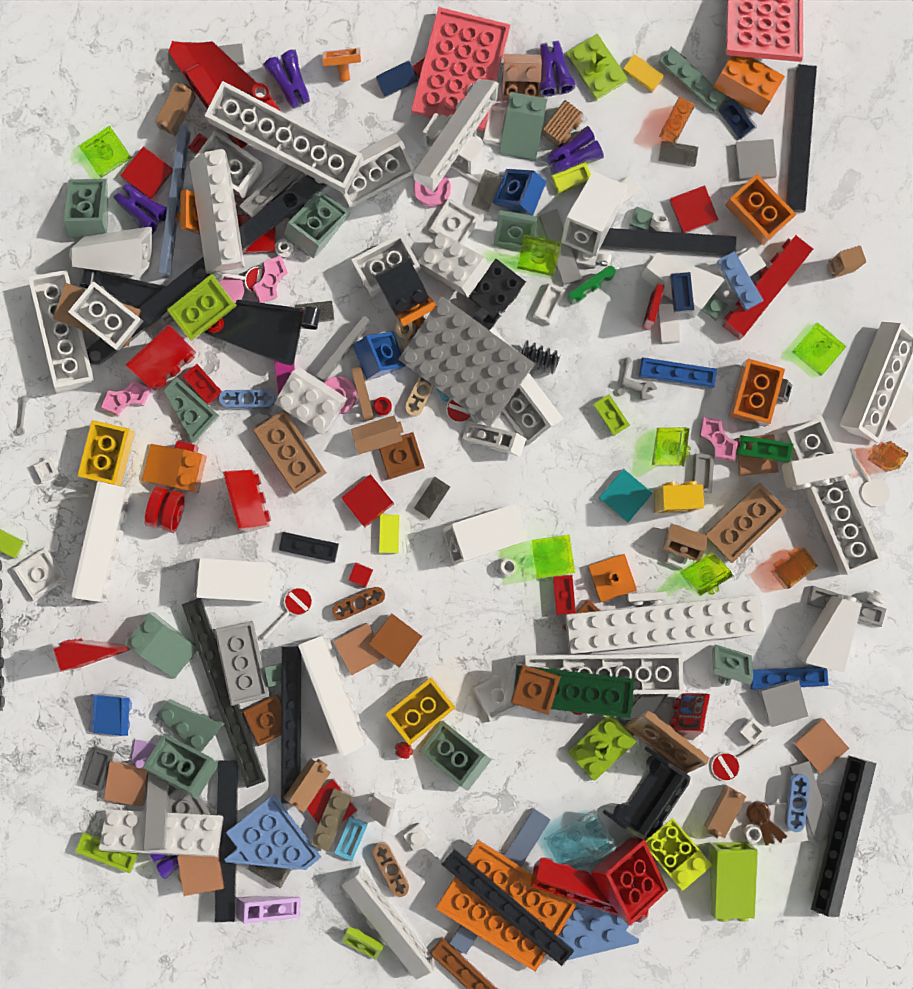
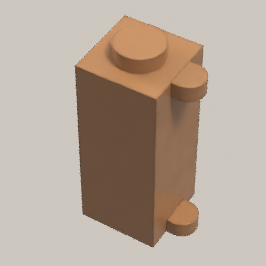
[155,83,196,137]
[351,415,404,455]
[284,758,331,812]
[703,784,747,839]

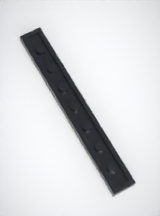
[786,64,817,213]
[600,228,737,256]
[281,646,302,804]
[215,760,239,922]
[441,847,574,966]

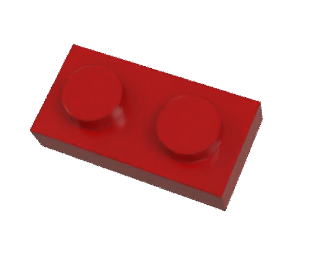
[183,364,222,405]
[553,575,576,615]

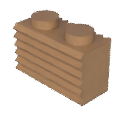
[541,100,583,147]
[827,245,866,278]
[663,523,708,562]

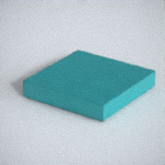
[599,469,653,522]

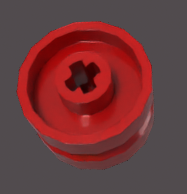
[144,486,185,533]

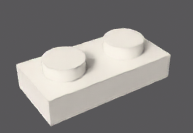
[625,591,667,605]

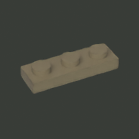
[311,788,352,852]

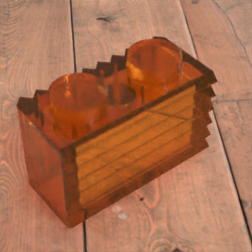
[659,97,695,144]
[867,441,909,472]
[770,547,819,589]

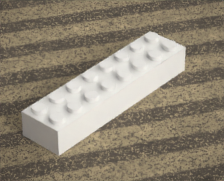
[204,81,363,194]
[781,417,883,575]
[524,653,683,694]

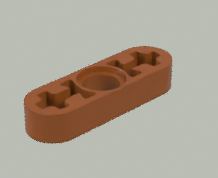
[332,587,386,620]

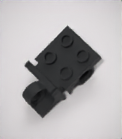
[468,259,526,330]

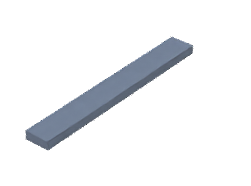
[158,125,191,278]
[450,808,551,954]

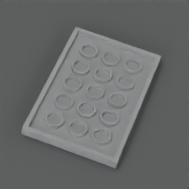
[398,296,535,427]

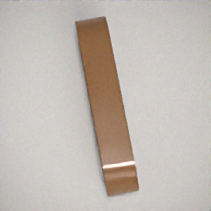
[351,366,374,421]
[373,842,409,897]

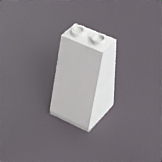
[561,172,628,257]
[69,227,152,276]
[640,252,725,318]
[442,504,527,565]
[193,558,273,602]
[796,594,862,673]

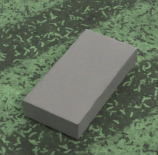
[692,453,714,493]

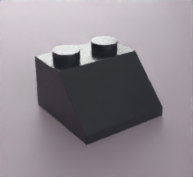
[375,258,429,316]

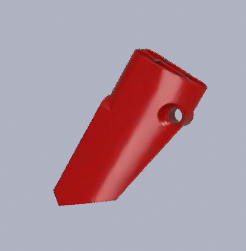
[168,41,281,148]

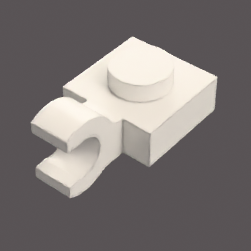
[576,250,611,268]

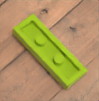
[75,832,139,873]

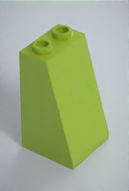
[709,842,758,922]

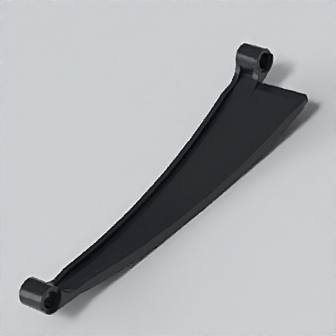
[79,268,321,365]

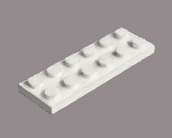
[99,809,223,857]

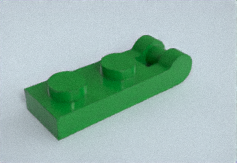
[567,266,616,304]
[736,435,794,463]

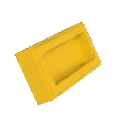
[623,54,664,92]

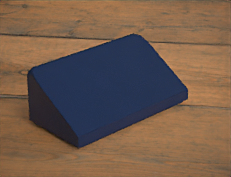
[376,60,418,97]
[718,98,757,140]

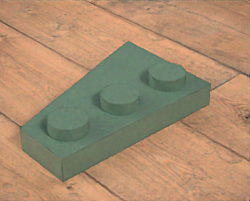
[164,377,220,443]
[156,699,225,752]

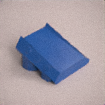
[89,694,132,736]

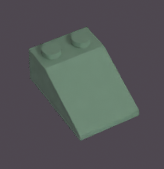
[499,92,548,161]
[63,179,108,237]
[284,191,351,259]
[124,612,197,679]
[419,720,492,791]
[142,734,218,800]

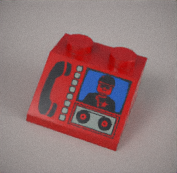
[669,693,710,740]

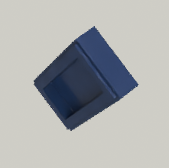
[670,272,694,313]

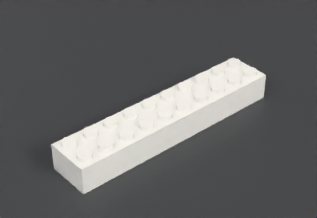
[564,595,765,654]

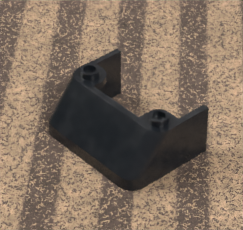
[602,746,691,841]

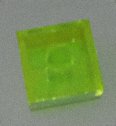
[530,534,576,579]

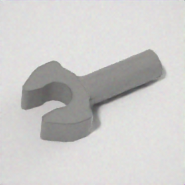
[621,377,657,400]

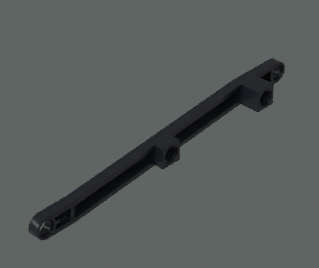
[87,175,328,365]

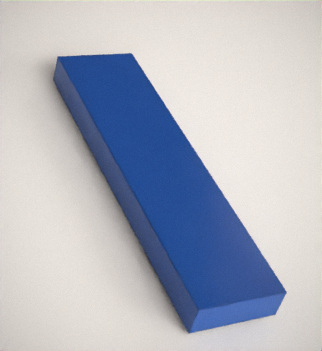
[639,357,717,388]
[750,666,829,690]

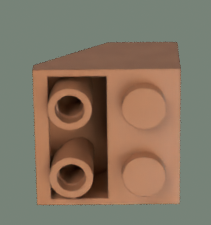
[502,54,542,99]

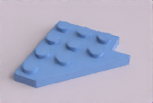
[224,794,321,870]
[558,902,640,960]

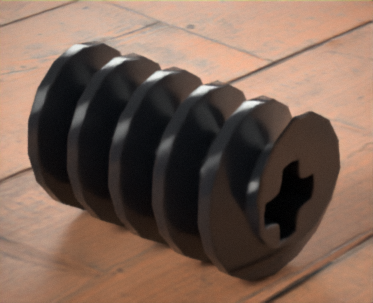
[521,340,561,374]

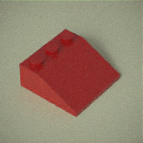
[125,325,197,391]
[223,470,271,532]
[53,638,132,672]
[590,838,668,926]

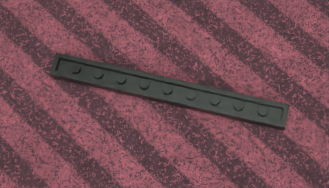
[182,598,266,788]

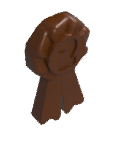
[746,800,788,846]

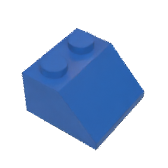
[492,169,547,216]
[353,331,406,380]

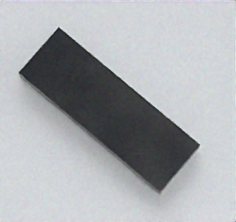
[279,532,339,562]

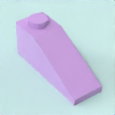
[236,896,301,924]

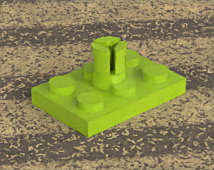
[566,33,628,101]
[167,274,237,341]
[568,716,637,781]

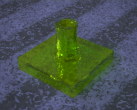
[79,125,132,178]
[517,234,562,277]
[792,322,847,376]
[652,427,691,467]
[680,552,733,596]

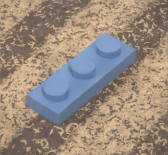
[717,251,763,311]

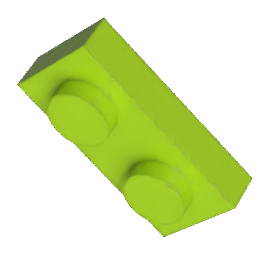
[593,394,630,437]
[341,926,384,960]

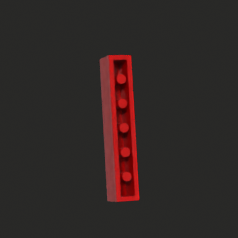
[722,235,814,340]
[530,858,649,923]

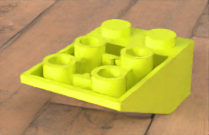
[645,818,712,891]

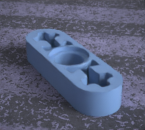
[219,390,276,408]
[785,773,810,832]

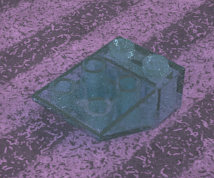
[544,809,617,869]

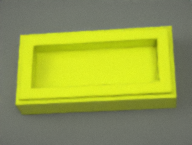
[551,162,591,194]
[379,514,400,553]

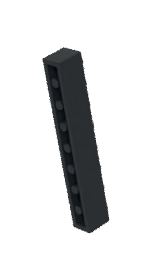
[810,755,877,917]

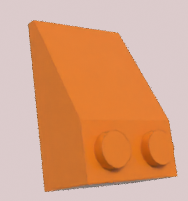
[142,444,207,493]

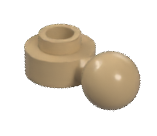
[396,321,416,352]

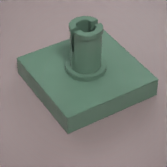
[494,210,537,251]
[712,644,753,686]

